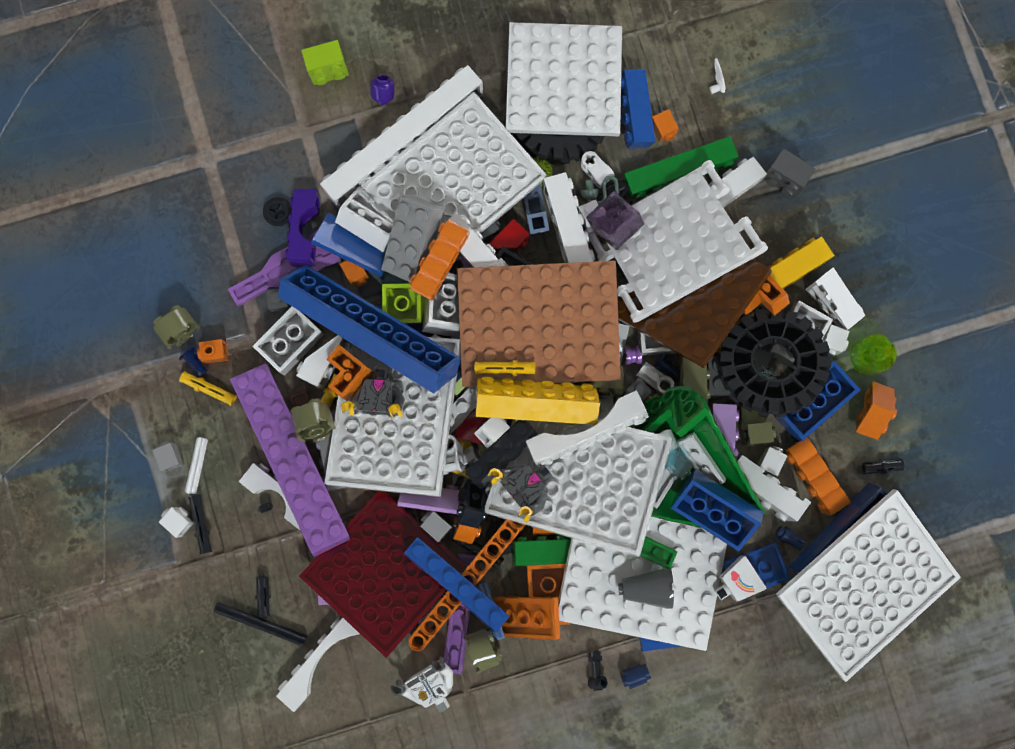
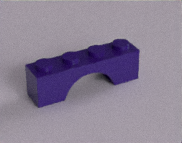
[285,189,321,267]

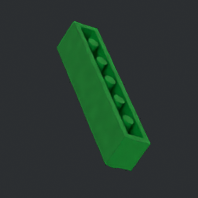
[623,136,739,199]

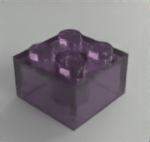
[586,191,644,250]

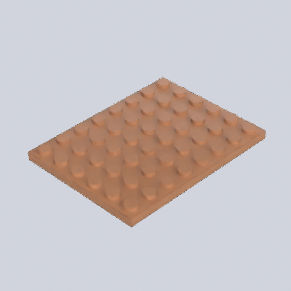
[458,261,621,387]

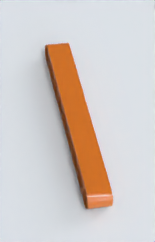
[409,519,525,651]

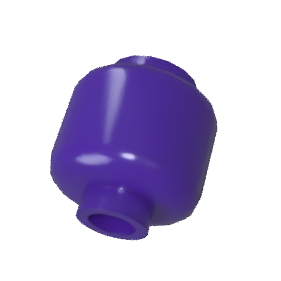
[370,75,395,105]

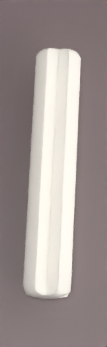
[185,437,208,494]

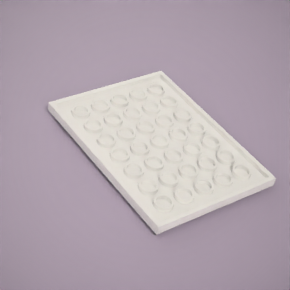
[360,92,547,239]
[324,337,461,497]
[485,419,673,557]
[776,489,961,682]
[558,517,727,651]

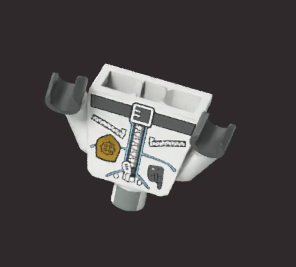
[391,656,453,712]

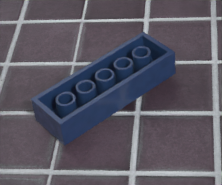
[788,483,887,575]

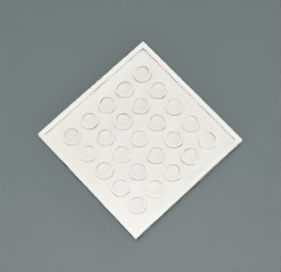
[506,22,622,136]

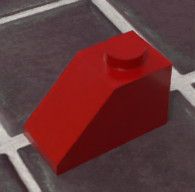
[489,219,530,253]

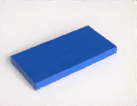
[311,213,386,277]

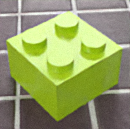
[301,40,349,85]
[382,284,424,324]

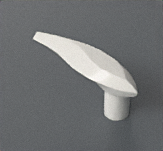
[709,58,726,94]

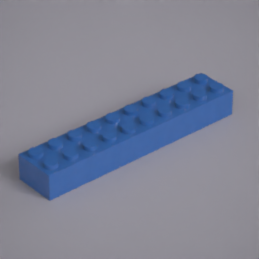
[278,265,461,394]

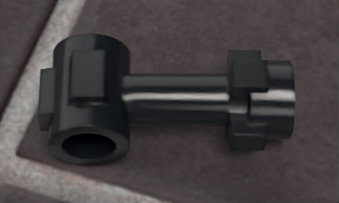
[588,652,608,691]

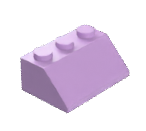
[397,485,460,514]

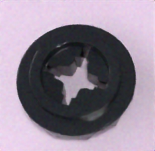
[263,197,292,227]

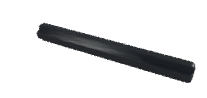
[214,602,307,646]

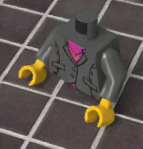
[341,369,405,418]
[487,465,552,523]

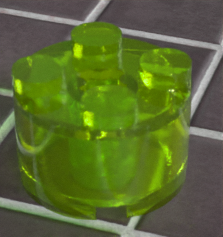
[851,334,897,375]

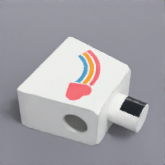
[714,555,767,601]

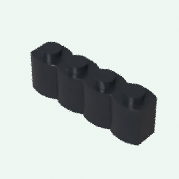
[465,420,538,489]

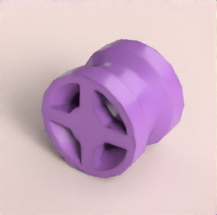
[624,345,642,365]

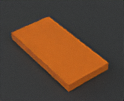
[494,596,560,640]

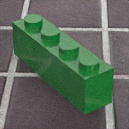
[511,535,571,566]

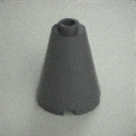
[618,568,674,609]

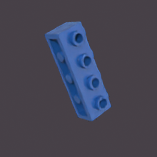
[621,69,655,149]

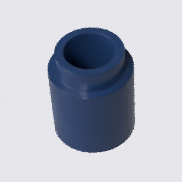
[620,663,651,689]

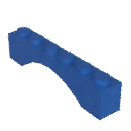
[404,537,509,632]

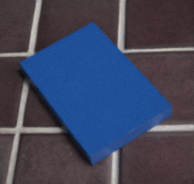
[723,542,791,588]

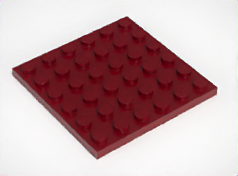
[299,491,467,658]

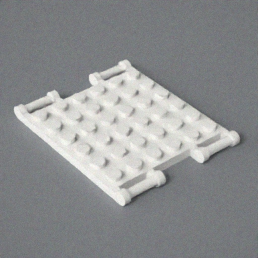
[584,160,768,322]

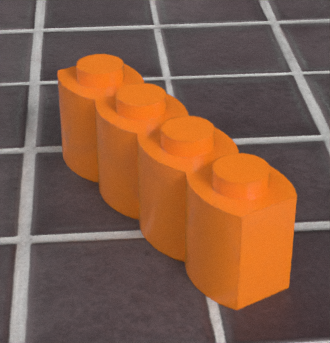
[409,219,470,301]
[784,437,851,515]

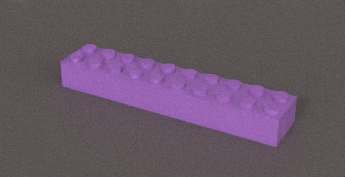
[230,363,350,557]

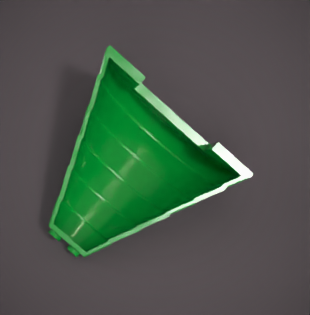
[628,386,765,527]

